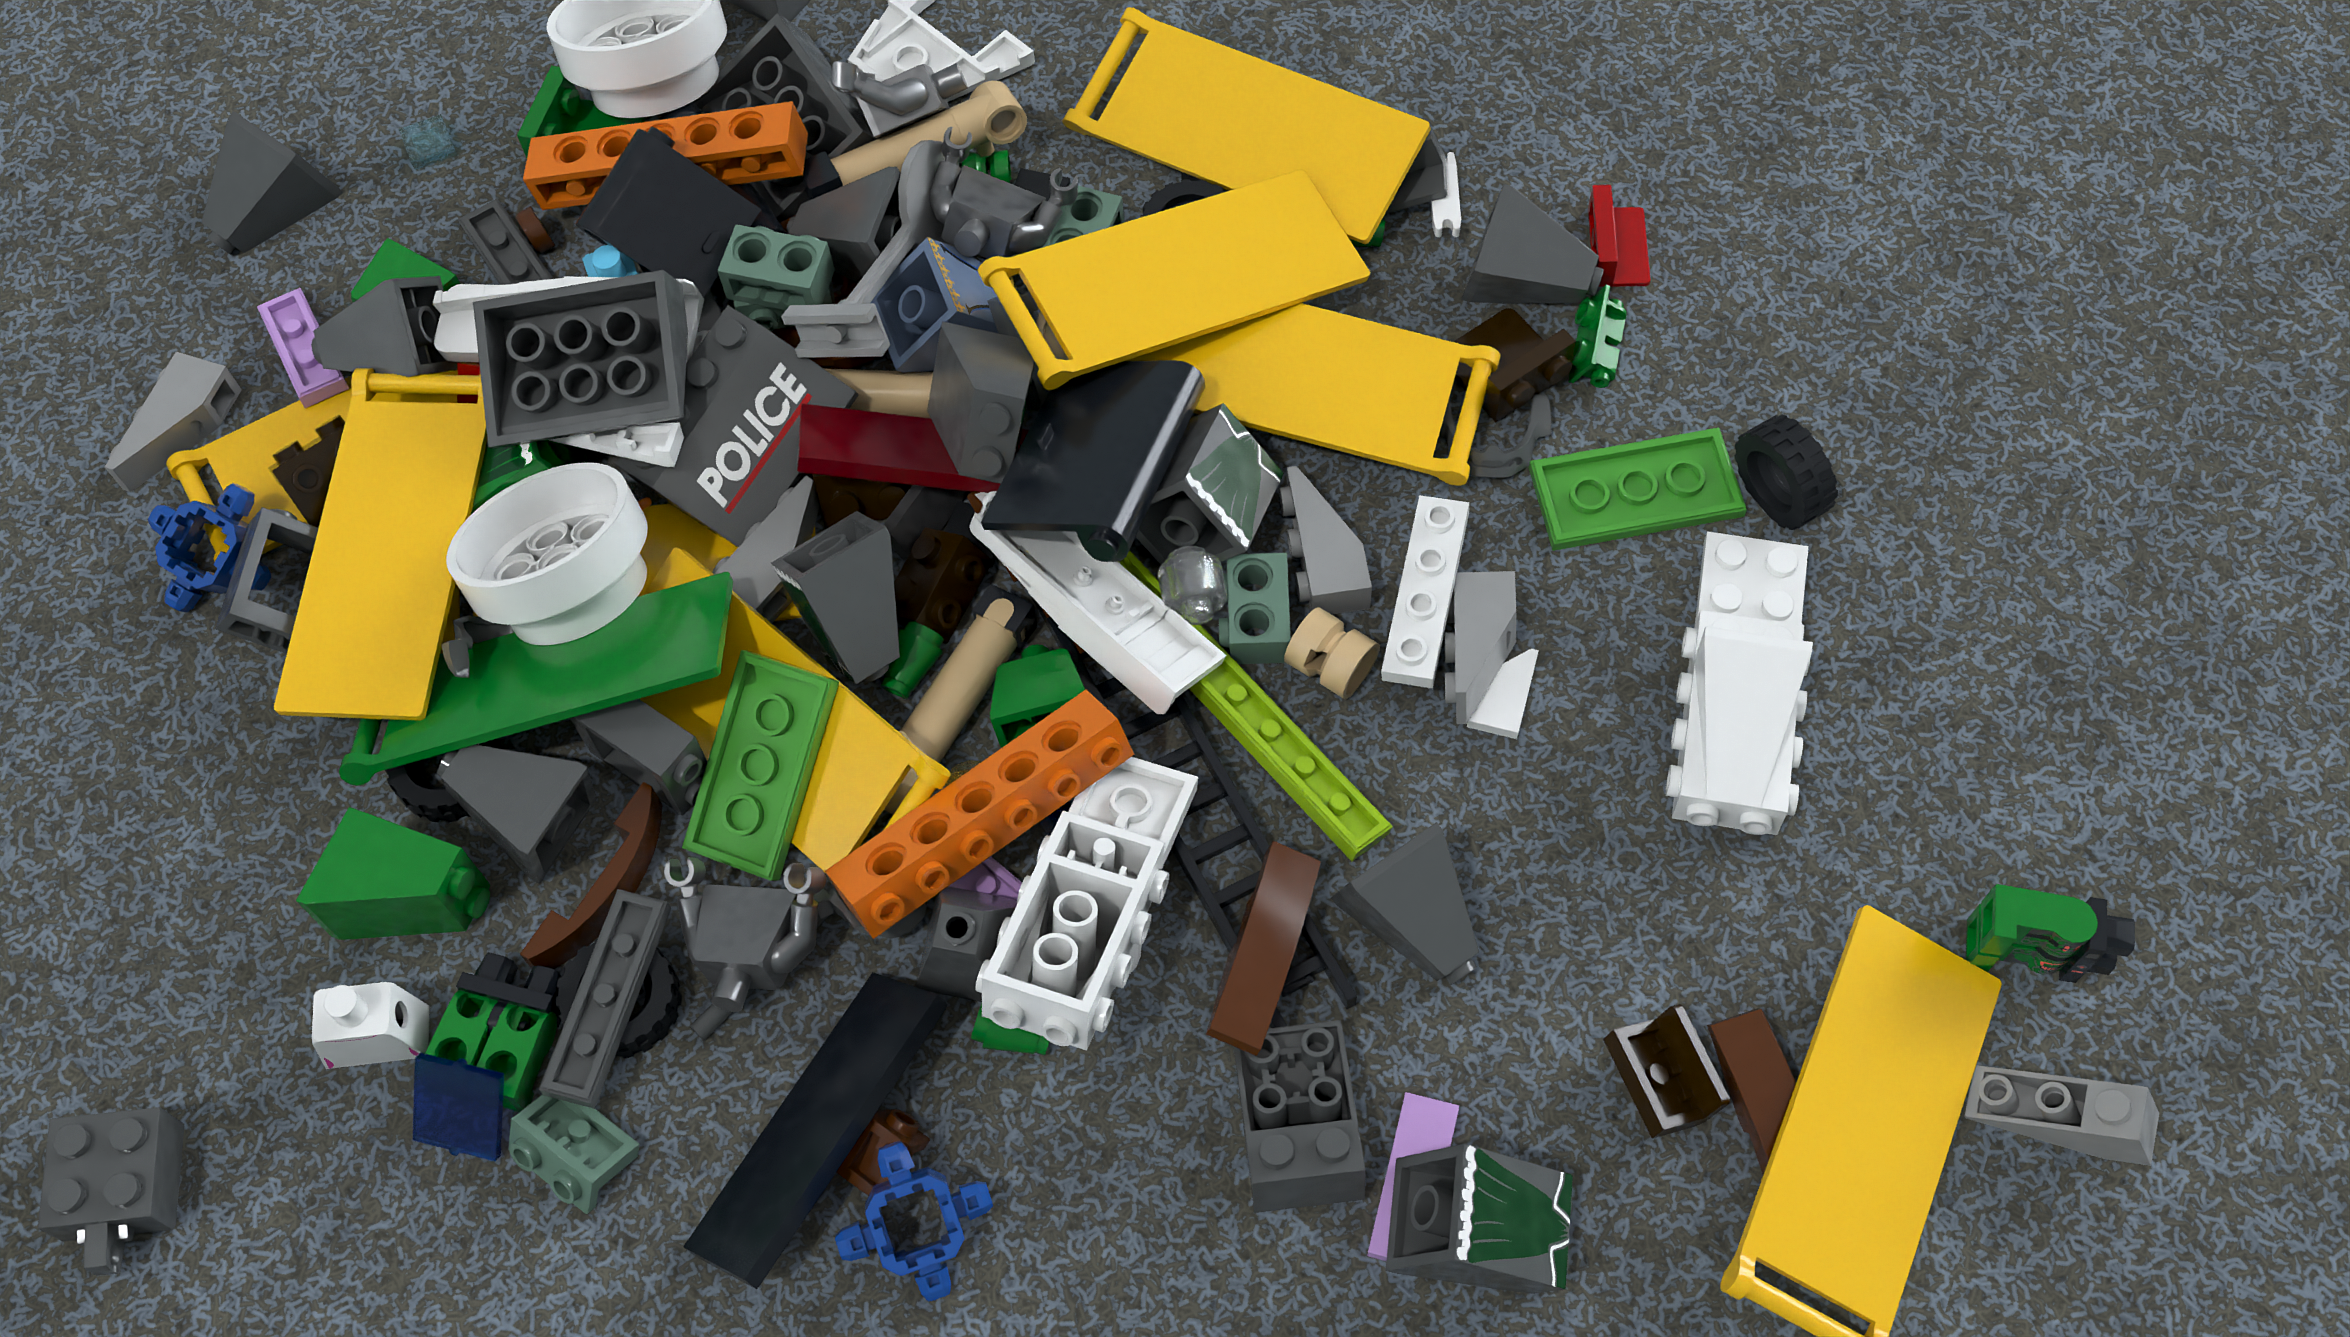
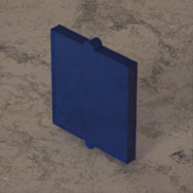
[413,1053,504,1162]

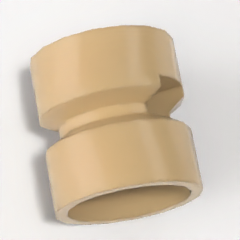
[1284,607,1380,700]

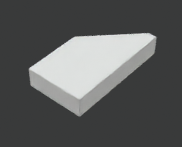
[1467,649,1539,739]

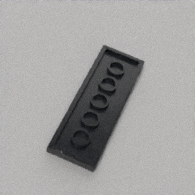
[683,972,948,1289]

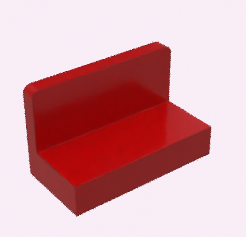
[1588,185,1651,287]

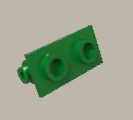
[1568,284,1627,388]

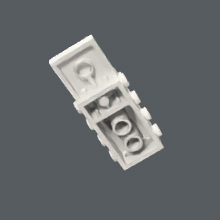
[1666,531,1813,835]
[976,757,1198,1051]

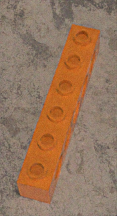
[523,101,808,210]
[825,689,1135,939]

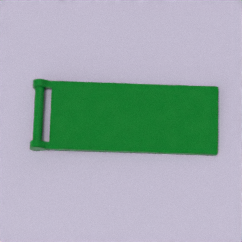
[339,572,733,786]

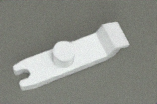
[1431,152,1461,237]

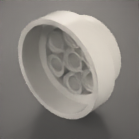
[547,0,727,118]
[446,463,648,645]

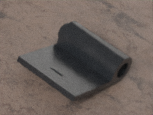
[575,127,761,298]

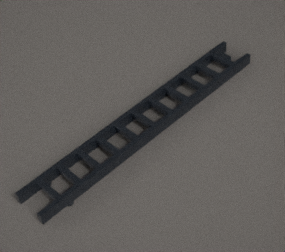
[1027,590,1357,1028]

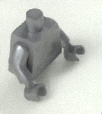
[831,62,968,138]
[930,127,1078,259]
[664,857,826,1012]

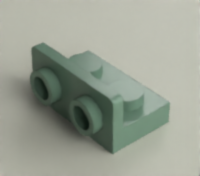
[508,1094,640,1214]

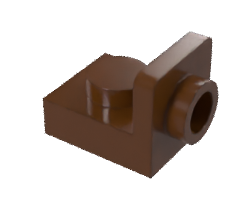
[836,1109,930,1196]

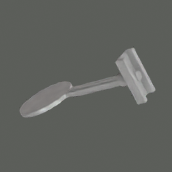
[781,140,959,358]

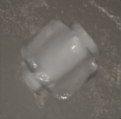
[1158,546,1227,625]

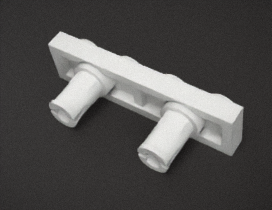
[1381,495,1469,689]

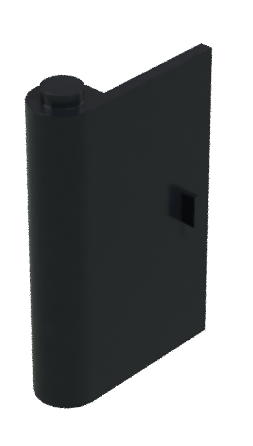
[981,360,1205,562]

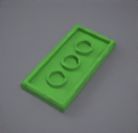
[1529,428,1747,551]
[682,650,839,881]

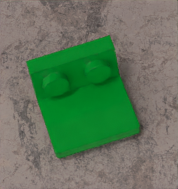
[517,65,646,158]

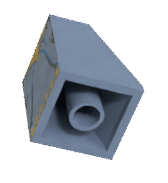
[871,237,1017,373]

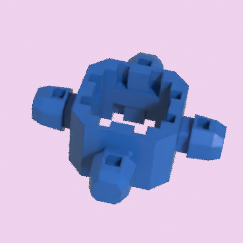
[148,483,271,612]
[835,1141,993,1301]

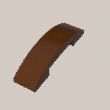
[520,782,662,969]

